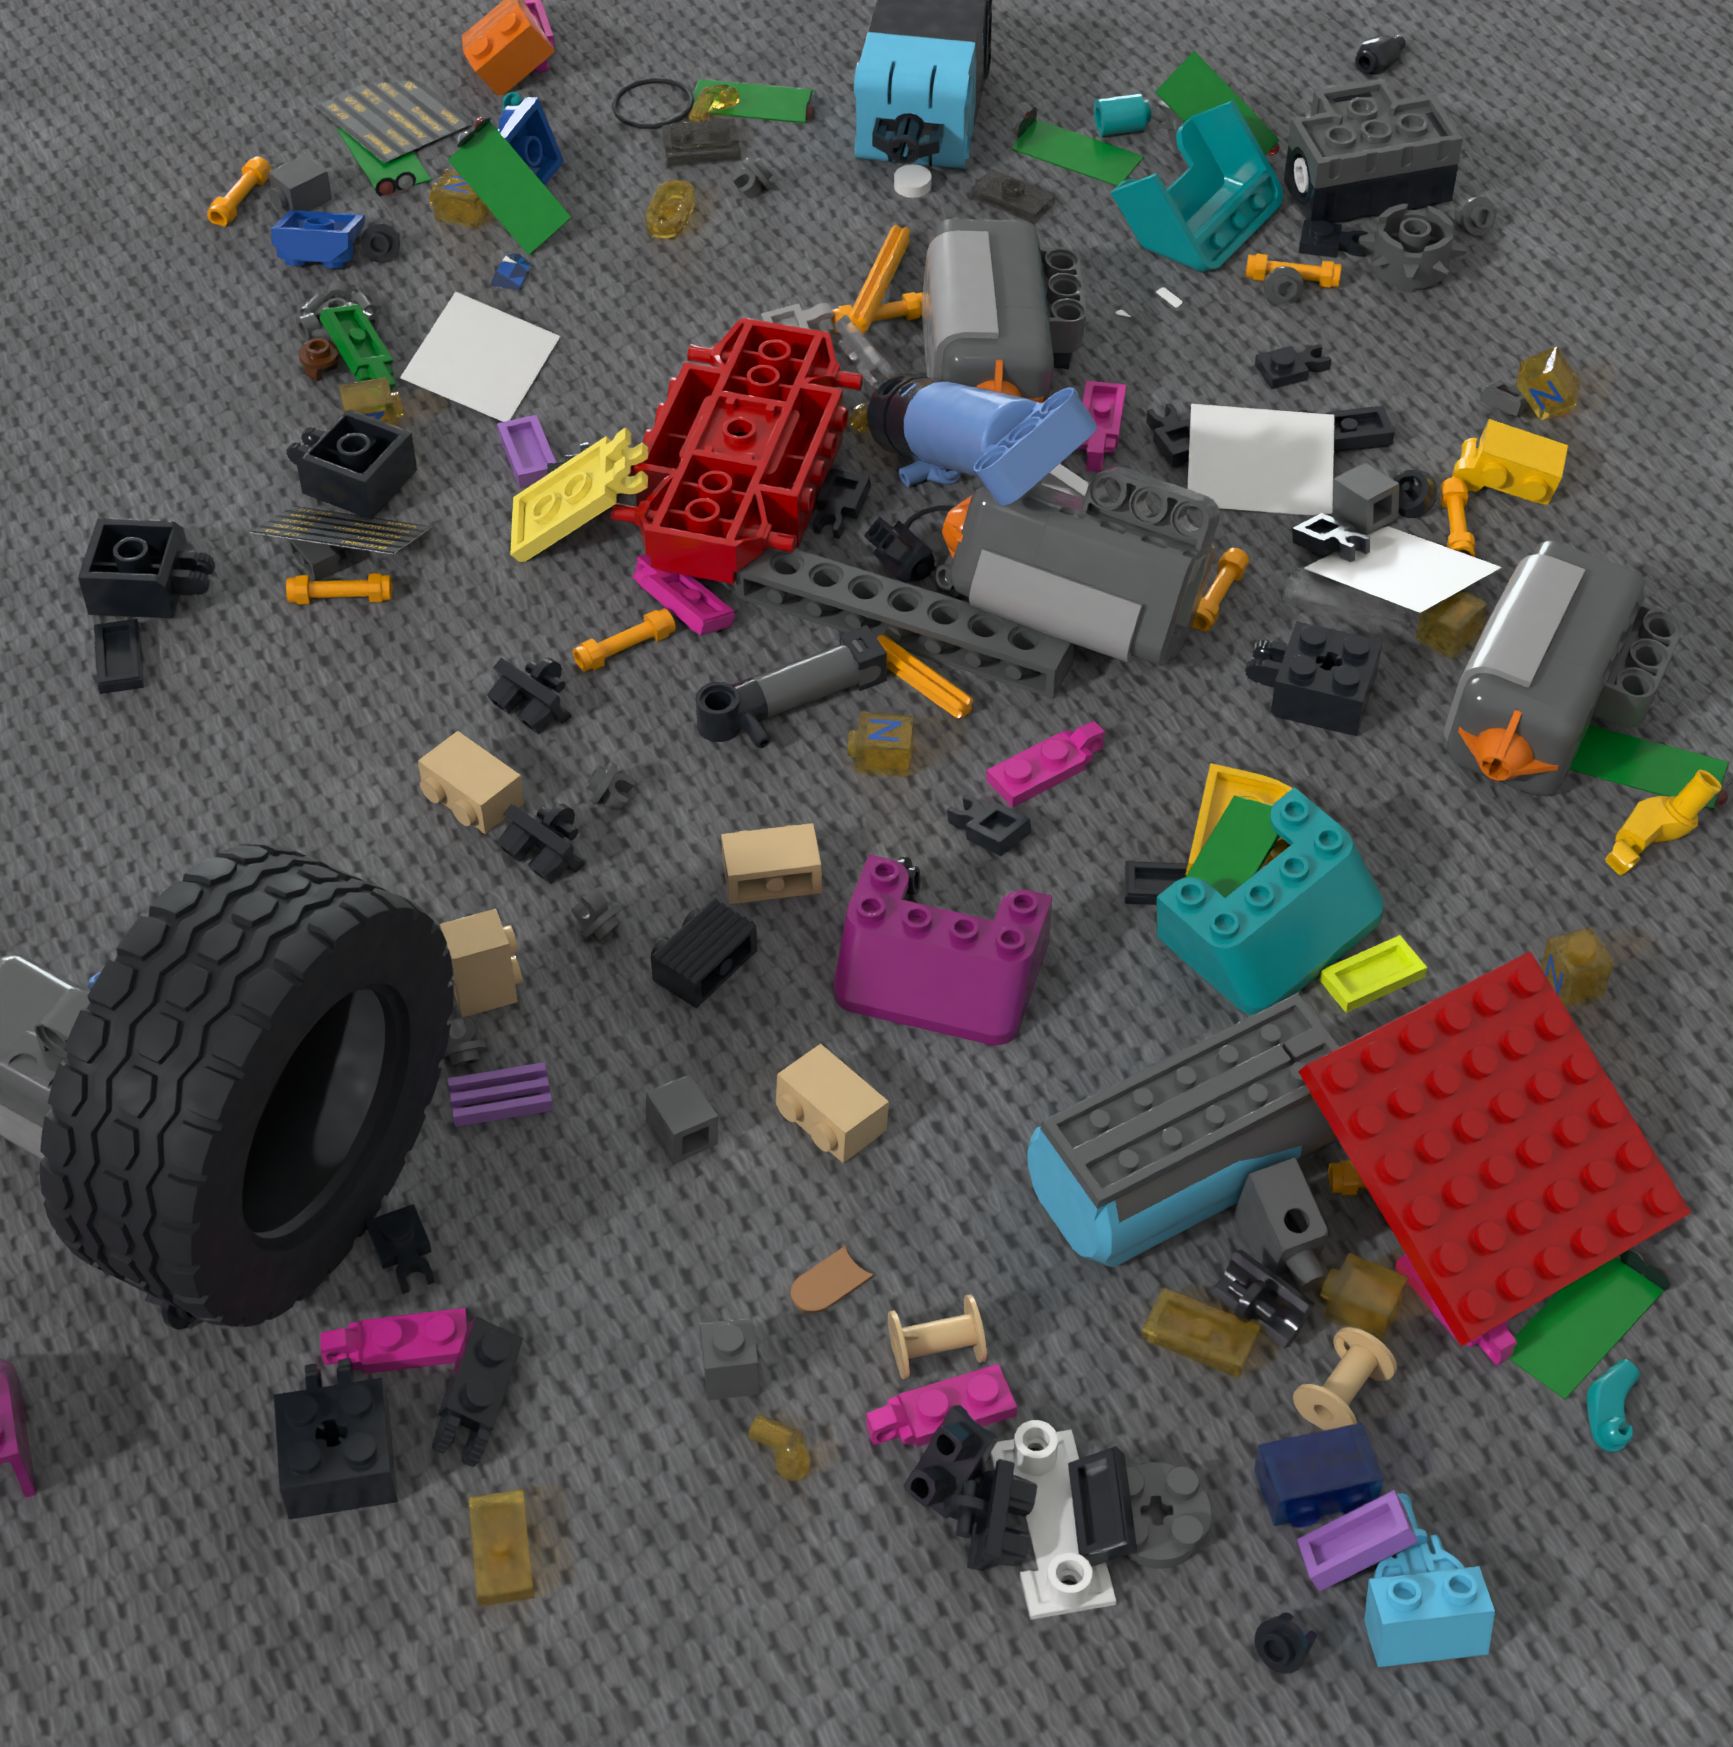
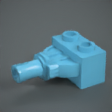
[1364,1493,1495,1667]

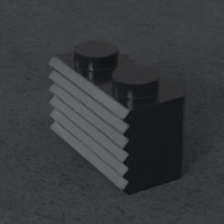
[650,898,758,1008]

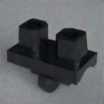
[864,517,935,583]
[487,658,572,735]
[497,803,585,884]
[1210,1249,1315,1348]
[904,1405,999,1519]
[943,1459,1038,1571]

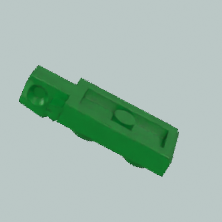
[319,304,396,402]

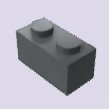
[288,538,340,581]

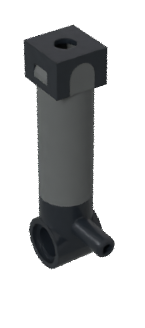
[695,625,887,749]

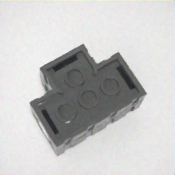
[1284,79,1463,222]

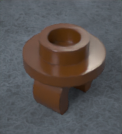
[298,338,339,382]

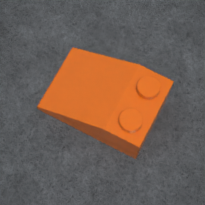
[461,0,555,96]

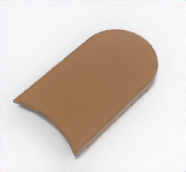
[791,1246,874,1313]

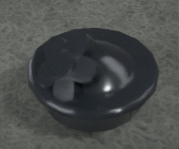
[1393,470,1438,518]

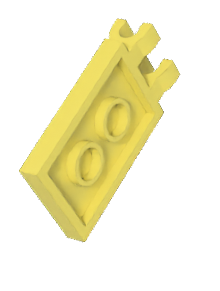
[510,428,648,562]

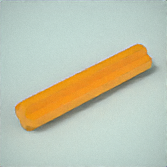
[877,635,973,719]

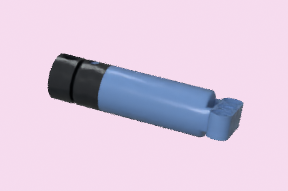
[867,373,1097,506]

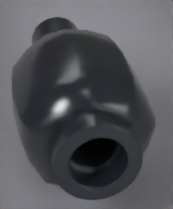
[1355,35,1406,74]

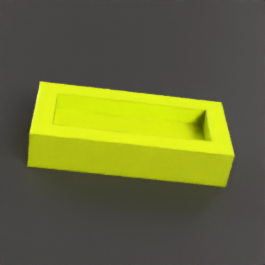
[1319,935,1427,1013]

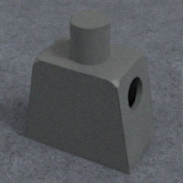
[1233,1157,1329,1292]

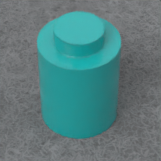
[1094,93,1151,137]

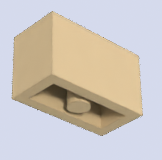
[418,731,524,834]
[721,823,822,904]
[440,909,523,1018]
[776,1044,889,1164]

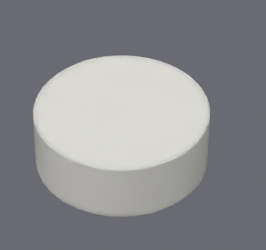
[894,164,931,198]

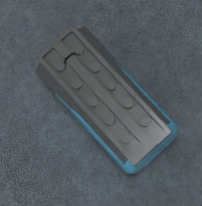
[1027,993,1340,1268]

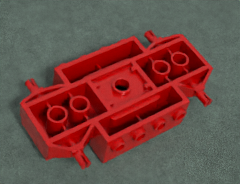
[611,318,864,584]

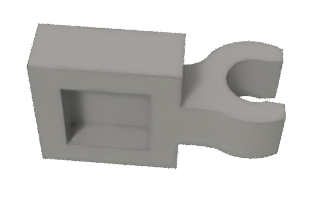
[761,303,835,334]

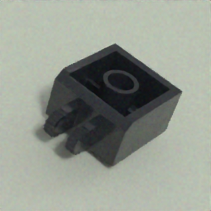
[286,410,417,520]
[78,518,216,618]
[1245,621,1383,737]
[274,1358,398,1520]

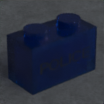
[1254,1423,1384,1528]

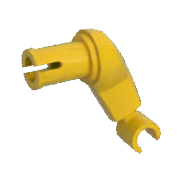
[1605,770,1722,876]

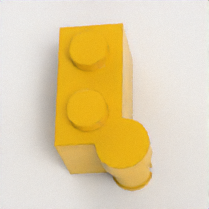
[1452,419,1568,505]

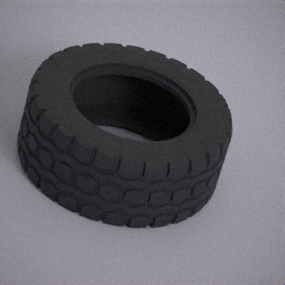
[40,844,454,1327]

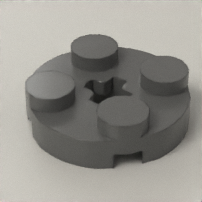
[1126,1462,1212,1569]

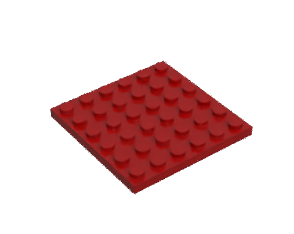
[1298,951,1692,1346]

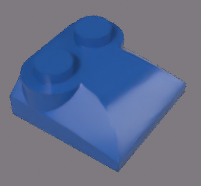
[499,97,564,185]
[271,210,365,268]

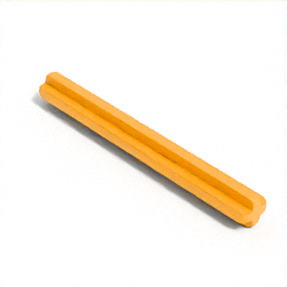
[847,225,911,334]

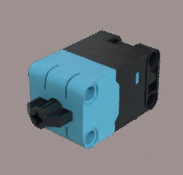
[854,0,993,170]

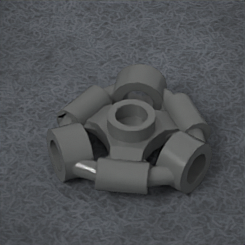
[296,280,378,342]

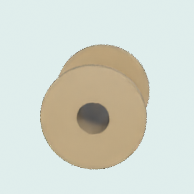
[888,1294,987,1379]
[1293,1327,1397,1438]

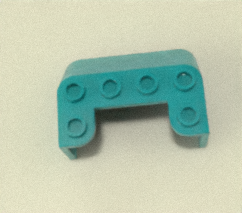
[1110,100,1283,272]
[1157,787,1384,1015]

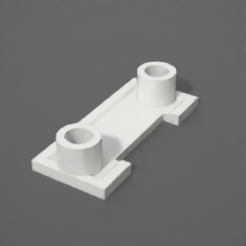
[990,1420,1116,1620]

